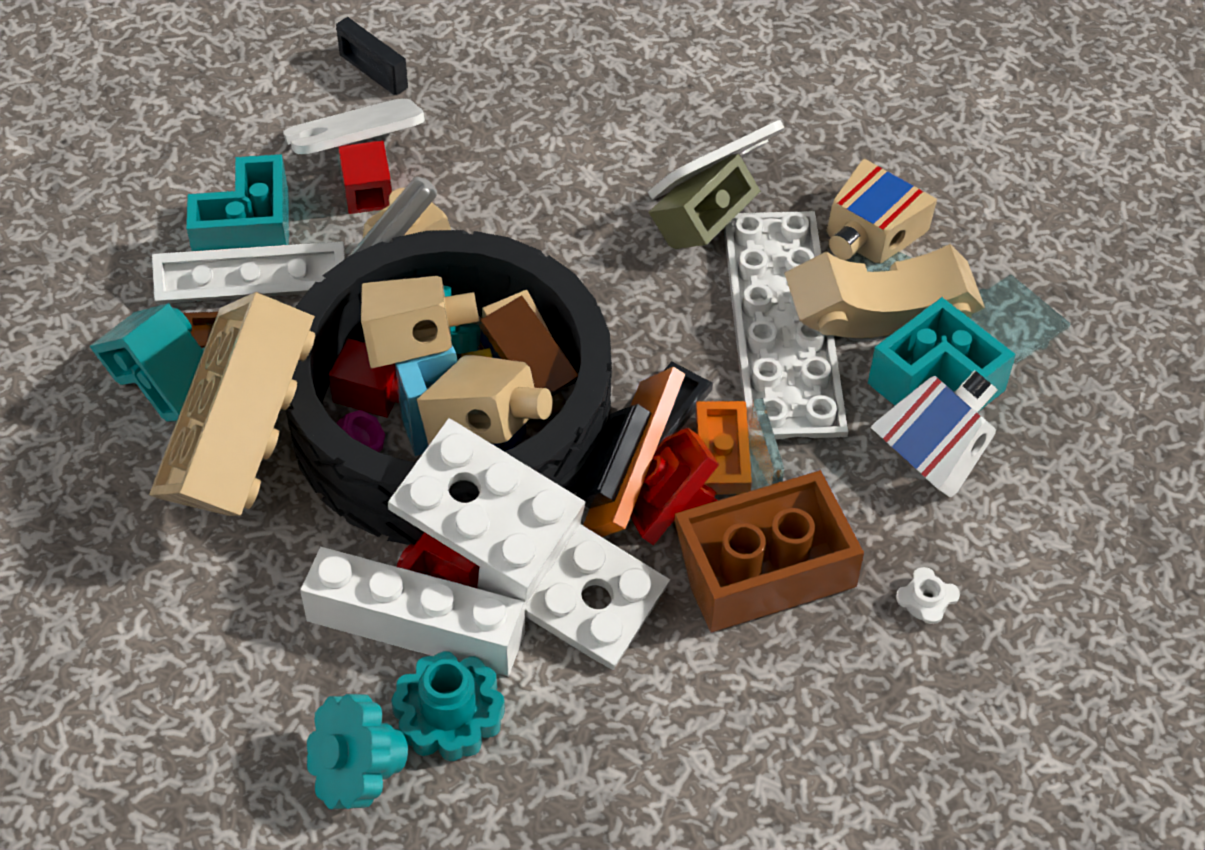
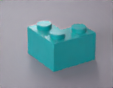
[186,154,289,251]
[867,297,1016,412]
[89,303,205,422]

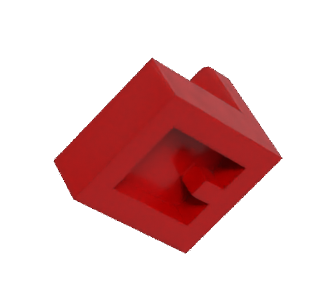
[397,532,480,589]

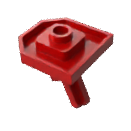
[630,427,719,545]

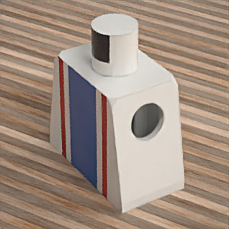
[870,370,998,497]

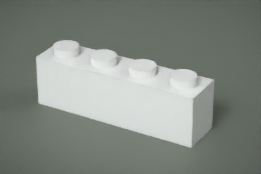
[300,547,525,677]

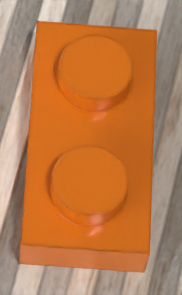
[695,401,752,495]

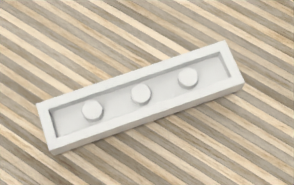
[152,241,345,304]

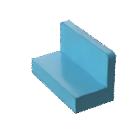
[395,346,457,456]

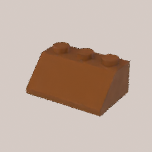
[674,470,864,633]

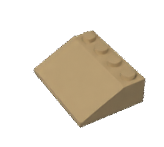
[149,292,315,516]

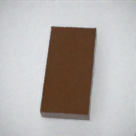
[479,295,578,396]

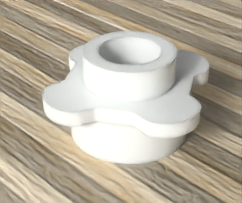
[896,567,960,624]

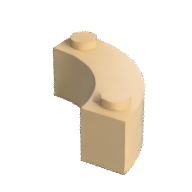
[784,244,985,338]

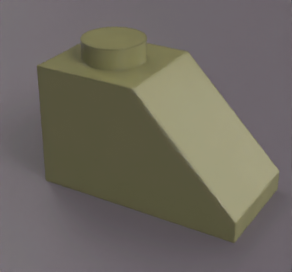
[648,153,761,249]

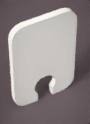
[283,99,425,154]
[648,120,785,200]

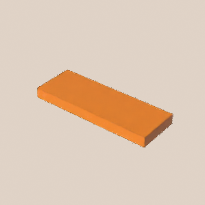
[583,367,685,537]

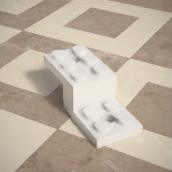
[388,418,670,670]

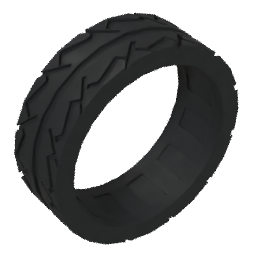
[286,230,612,545]

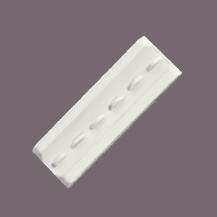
[723,211,848,440]

